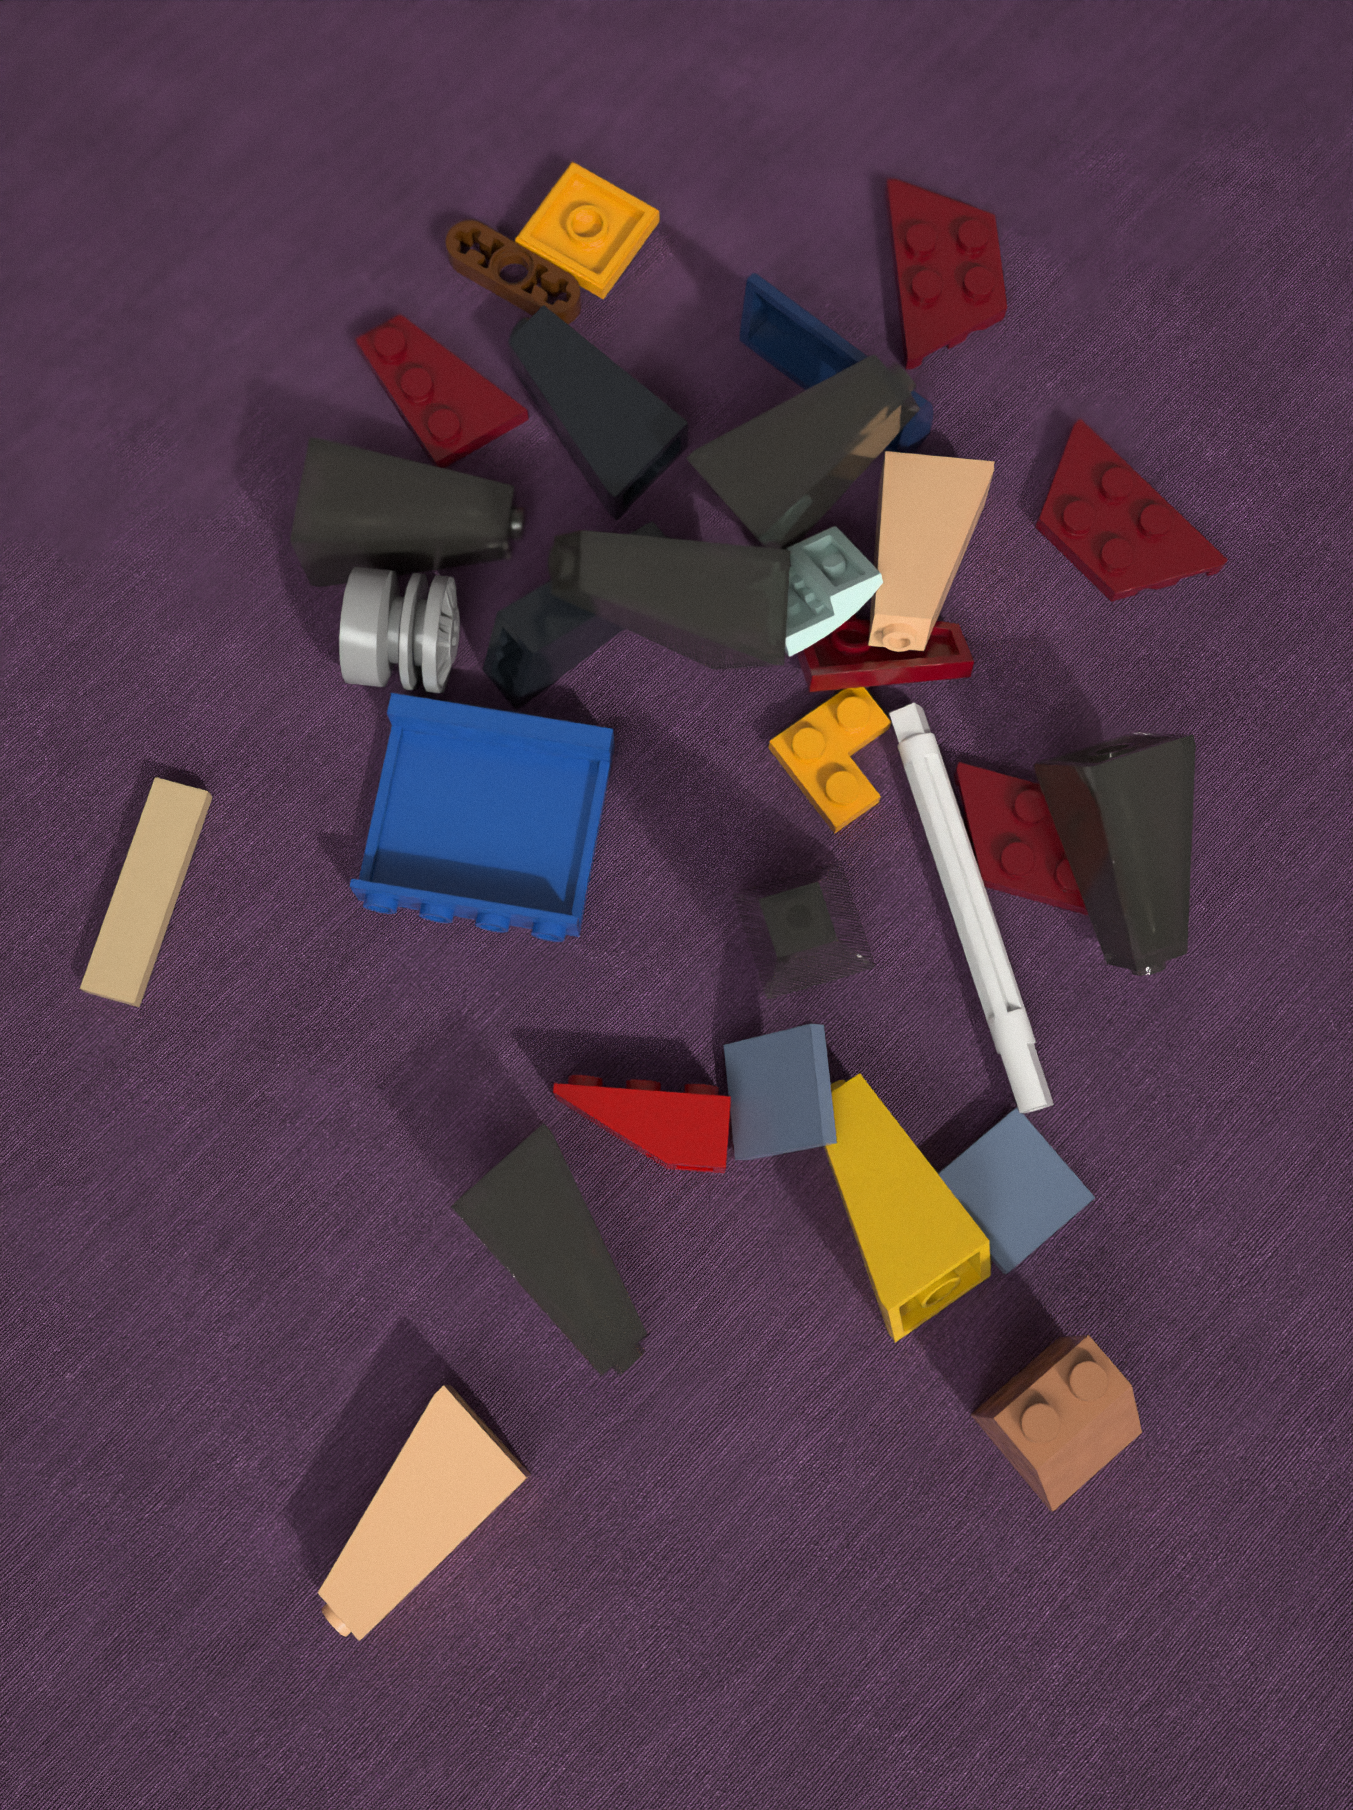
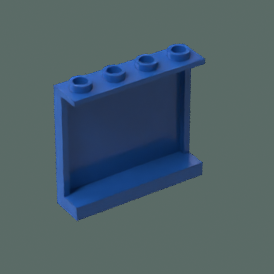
[349,693,615,942]

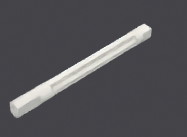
[889,703,1054,1113]

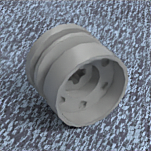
[339,567,460,693]

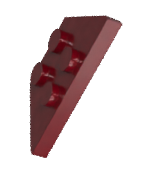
[885,179,1007,370]
[1035,418,1228,602]
[954,762,1169,915]

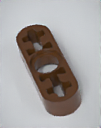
[445,220,581,324]

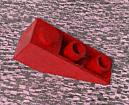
[553,1075,731,1173]

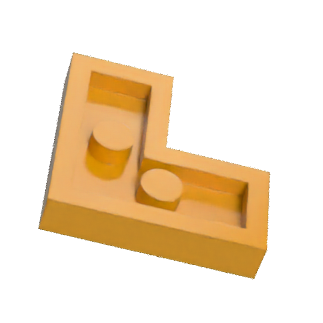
[768,687,891,834]

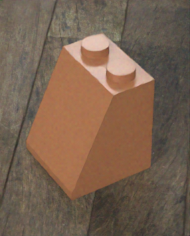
[971,1335,1142,1512]

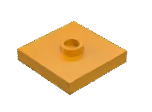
[515,162,660,300]

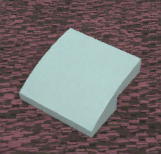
[743,526,883,657]

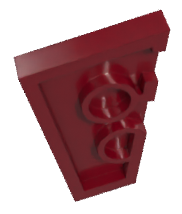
[355,314,529,472]
[797,613,974,692]

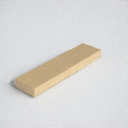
[80,777,212,1007]

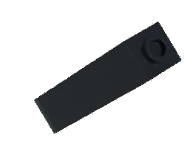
[507,305,688,520]
[482,521,687,710]

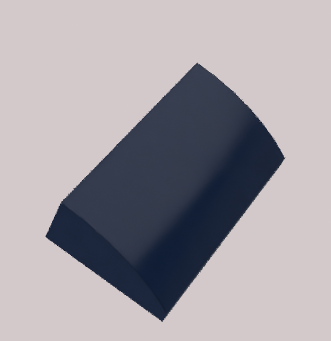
[739,272,934,454]

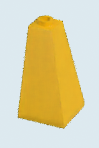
[824,1073,991,1343]

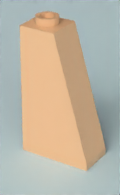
[868,451,994,652]
[318,1385,531,1641]

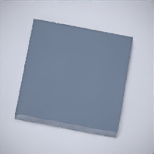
[724,1024,837,1160]
[938,1107,1095,1274]

